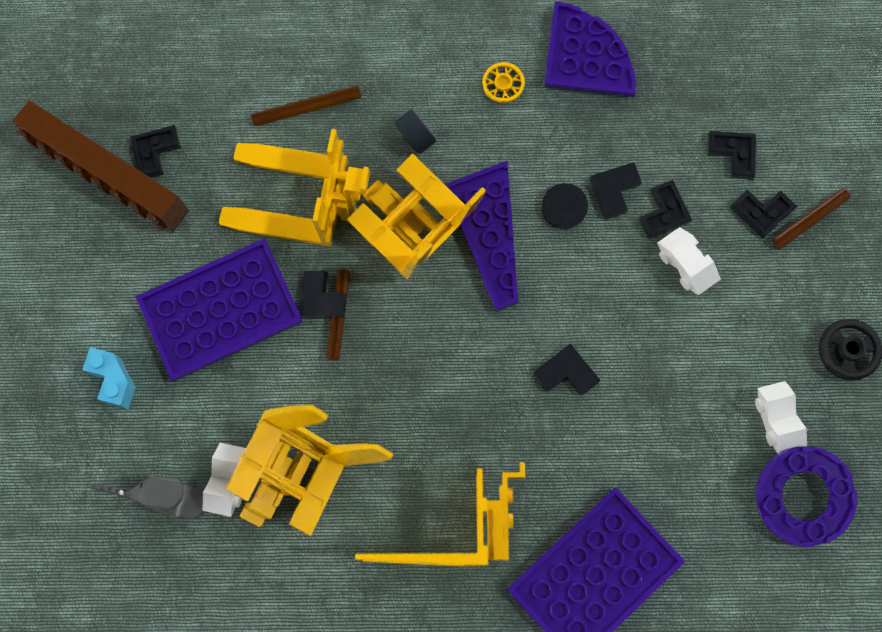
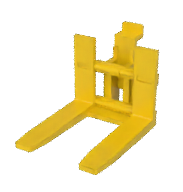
[219,129,370,247]
[347,153,486,279]
[225,405,393,536]
[355,462,525,566]

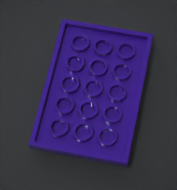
[136,238,303,382]
[507,487,686,632]

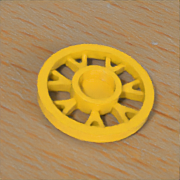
[482,62,525,103]

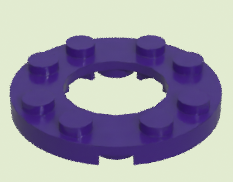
[756,446,858,547]

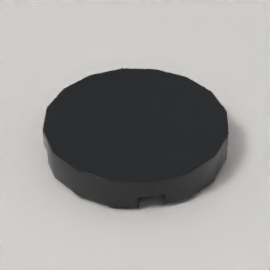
[542,183,588,229]

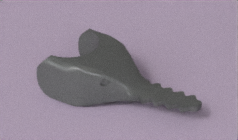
[91,475,205,520]

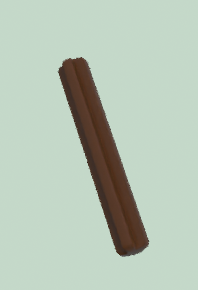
[772,188,851,249]
[326,269,350,361]

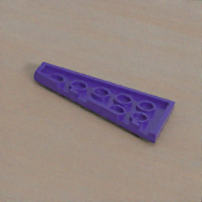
[445,160,518,312]

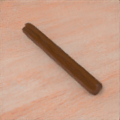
[251,85,361,126]

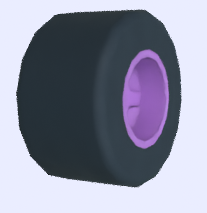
[395,109,437,154]

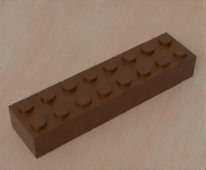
[12,100,189,232]

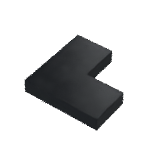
[130,125,181,178]
[708,131,756,180]
[590,162,642,220]
[639,180,692,239]
[730,190,797,239]
[299,270,347,318]
[533,344,601,396]

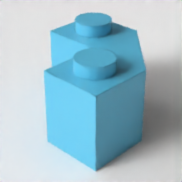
[82,347,136,410]

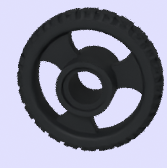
[818,319,882,381]

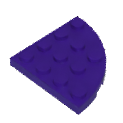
[544,1,636,97]

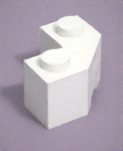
[657,227,721,295]
[755,381,807,453]
[203,443,246,517]

